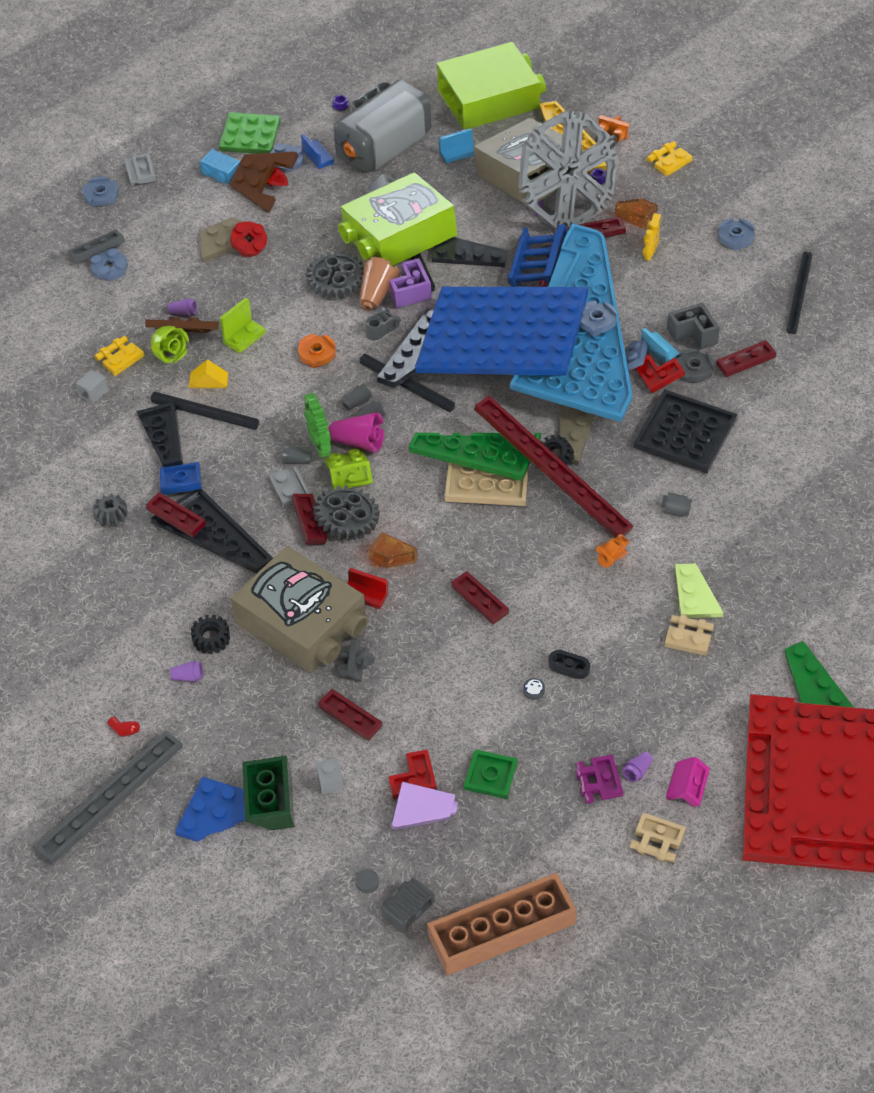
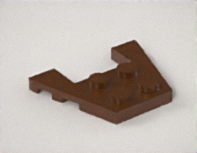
[229,152,299,213]

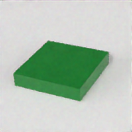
[464,749,518,799]

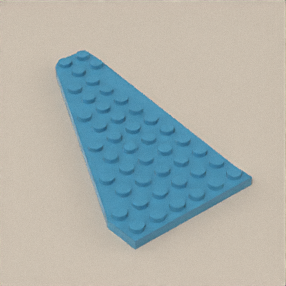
[510,223,632,422]

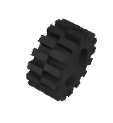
[540,435,575,465]
[191,614,230,654]

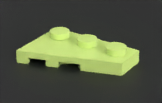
[675,563,724,618]

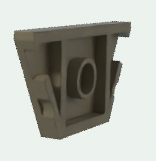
[201,217,253,262]

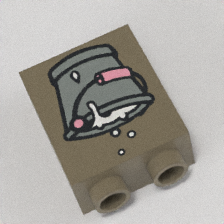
[473,118,583,204]
[231,546,369,674]

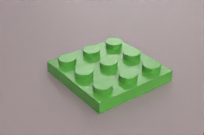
[219,112,280,154]

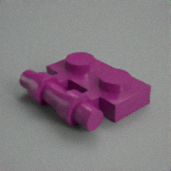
[575,754,623,804]

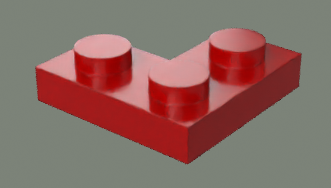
[634,355,686,393]
[388,749,437,799]

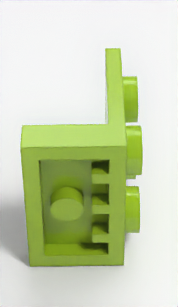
[220,298,266,354]
[324,449,373,490]

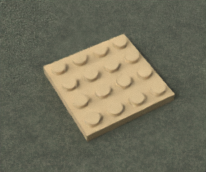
[445,462,529,506]

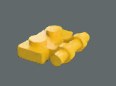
[646,141,693,176]
[643,213,661,261]
[94,335,145,376]

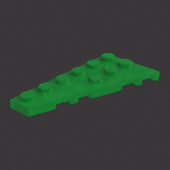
[408,433,541,481]
[784,641,854,708]

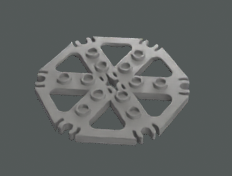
[518,111,618,230]

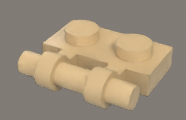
[664,615,714,656]
[630,813,686,863]

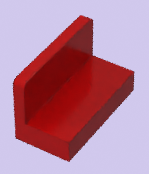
[347,568,388,609]

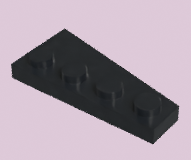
[432,237,507,267]
[136,402,183,467]

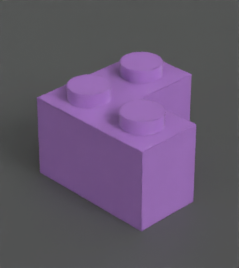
[389,258,432,308]

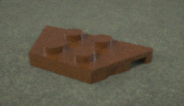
[145,317,219,333]

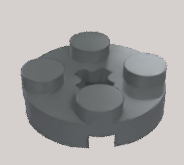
[676,349,714,383]

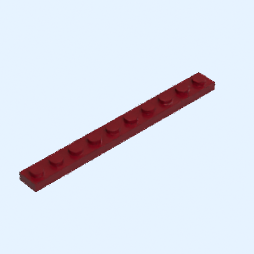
[474,396,633,538]

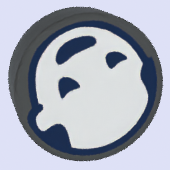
[523,678,545,700]

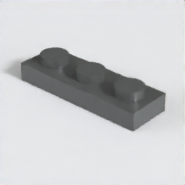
[68,229,125,263]

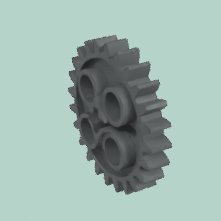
[306,251,364,300]
[313,485,380,540]

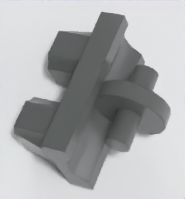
[339,638,375,682]

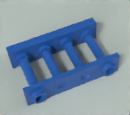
[507,224,568,287]

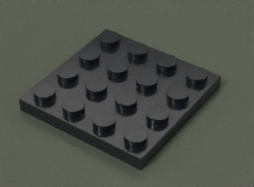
[633,389,738,474]

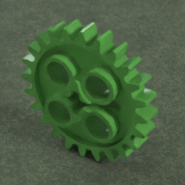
[303,393,331,457]

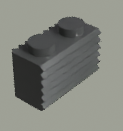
[382,877,435,934]

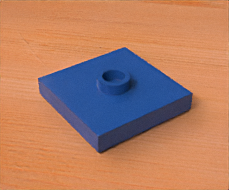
[160,462,202,495]

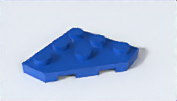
[175,777,245,842]

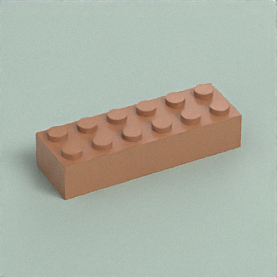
[427,872,577,976]

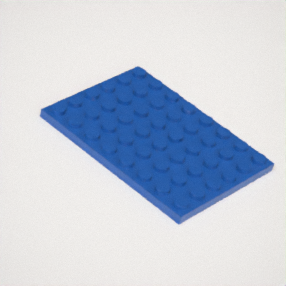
[415,286,589,376]

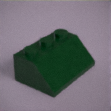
[242,755,295,830]

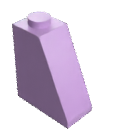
[391,782,458,830]

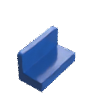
[301,134,334,169]

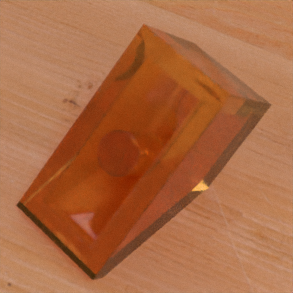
[615,198,658,230]
[369,532,418,569]

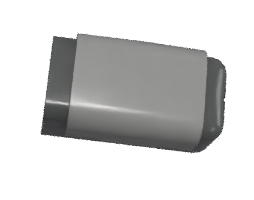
[334,80,431,173]

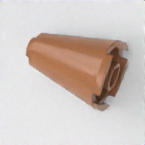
[359,257,400,311]

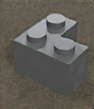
[667,302,720,349]

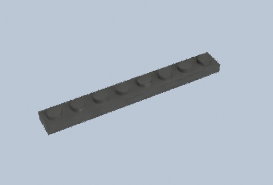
[35,731,182,865]

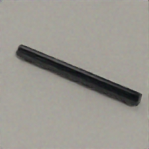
[787,251,813,334]
[360,354,455,412]
[151,391,260,430]

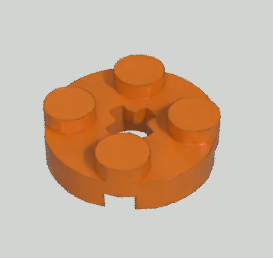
[298,334,336,368]

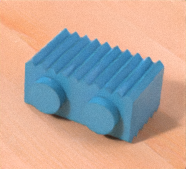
[199,149,240,184]

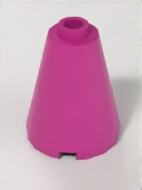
[328,413,384,453]

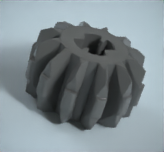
[93,493,128,528]

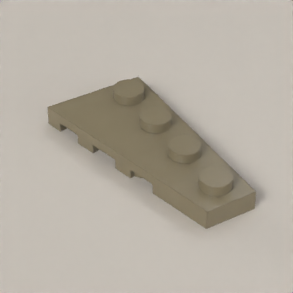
[559,404,596,465]

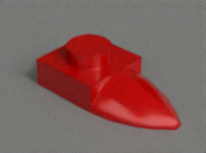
[267,167,288,187]

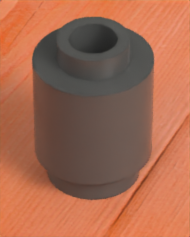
[661,492,692,516]

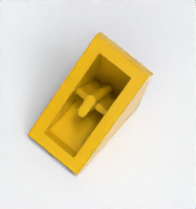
[189,359,229,388]

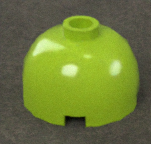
[150,326,189,364]

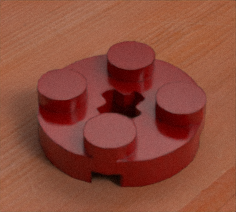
[230,221,267,257]

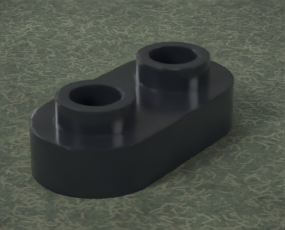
[548,650,590,679]

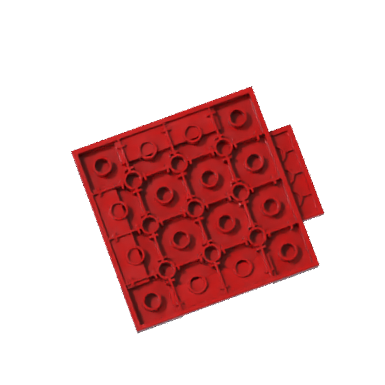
[742,694,874,873]

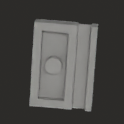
[124,153,156,186]
[269,466,310,507]

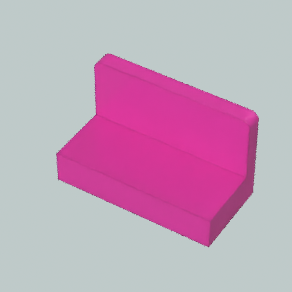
[666,756,710,807]

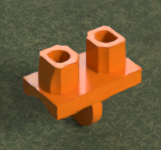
[598,115,630,142]
[596,534,630,567]

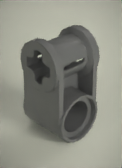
[366,307,401,341]

